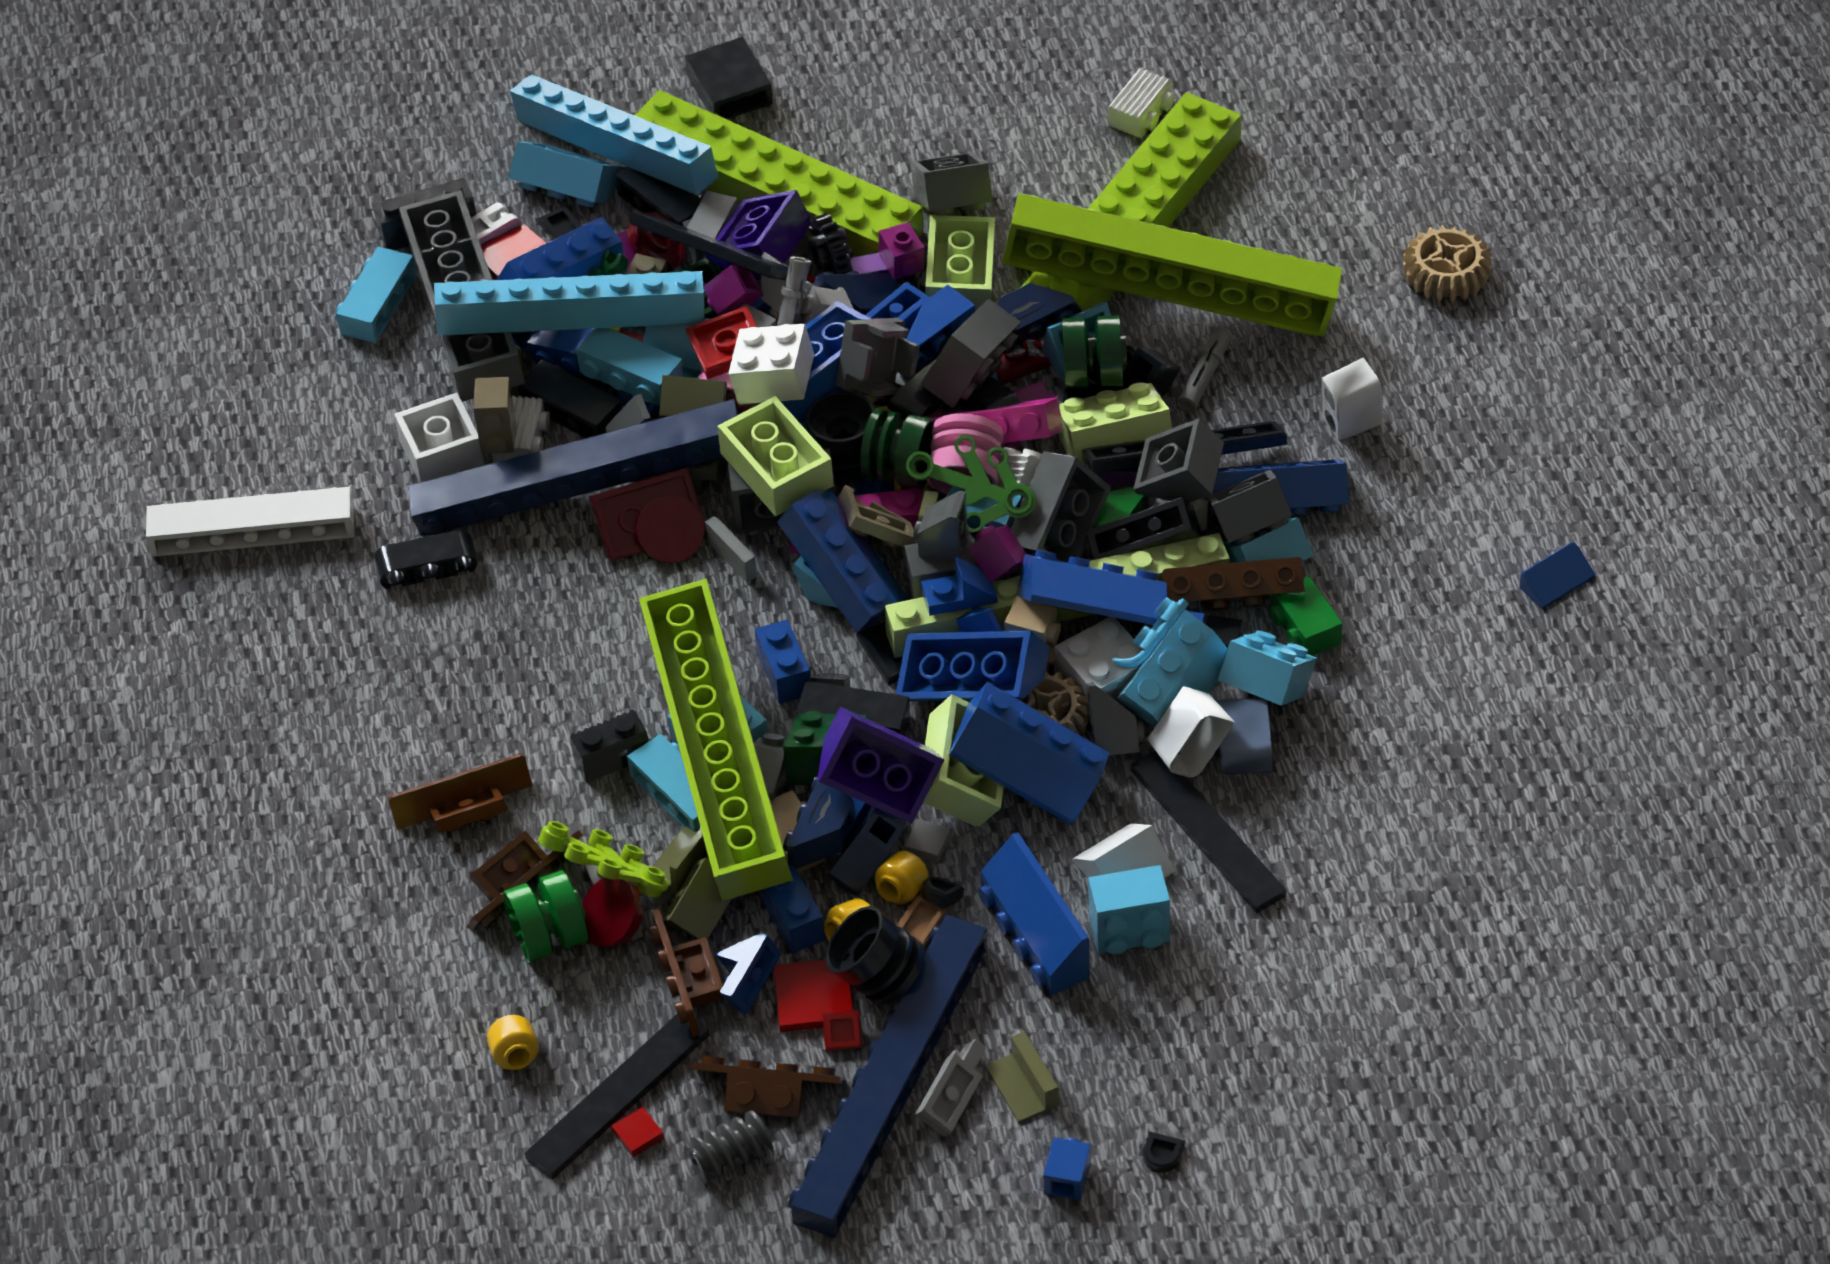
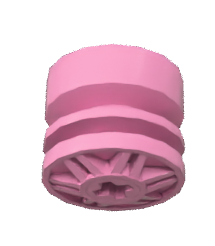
[927,414,1004,495]

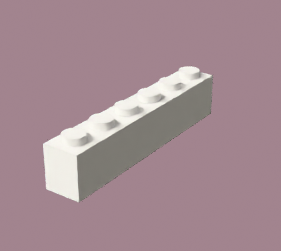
[146,487,354,557]

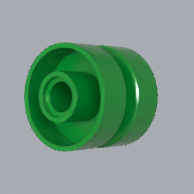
[503,870,588,963]

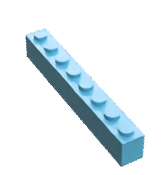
[510,74,719,195]
[434,271,705,335]

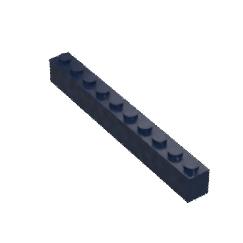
[408,399,739,535]
[788,914,988,1238]

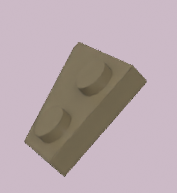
[839,485,915,548]

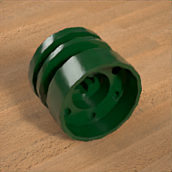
[860,409,935,489]

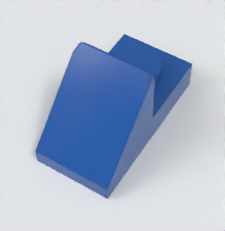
[921,557,998,616]
[716,933,782,1015]

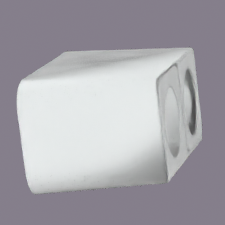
[1322,357,1382,440]
[1147,686,1234,777]

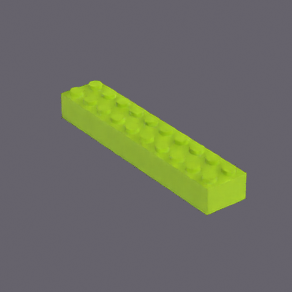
[634,90,924,257]
[1021,92,1241,311]
[1001,193,1342,336]
[639,578,793,901]

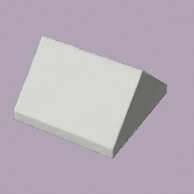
[1072,824,1174,878]

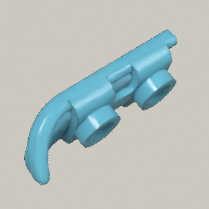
[1112,597,1189,668]

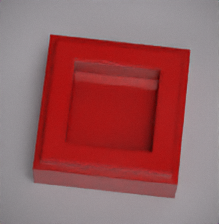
[822,1010,862,1051]
[611,1107,664,1157]

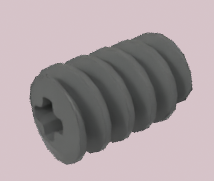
[689,1111,774,1184]

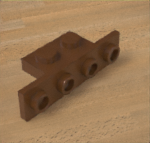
[1162,557,1305,610]
[388,753,533,833]
[466,830,583,931]
[649,909,724,1037]
[691,1056,844,1118]

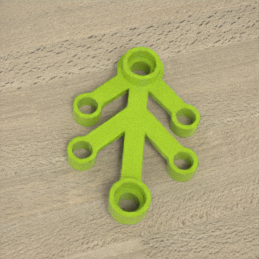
[538,821,670,897]

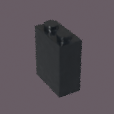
[685,36,773,120]

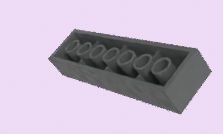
[399,190,525,401]

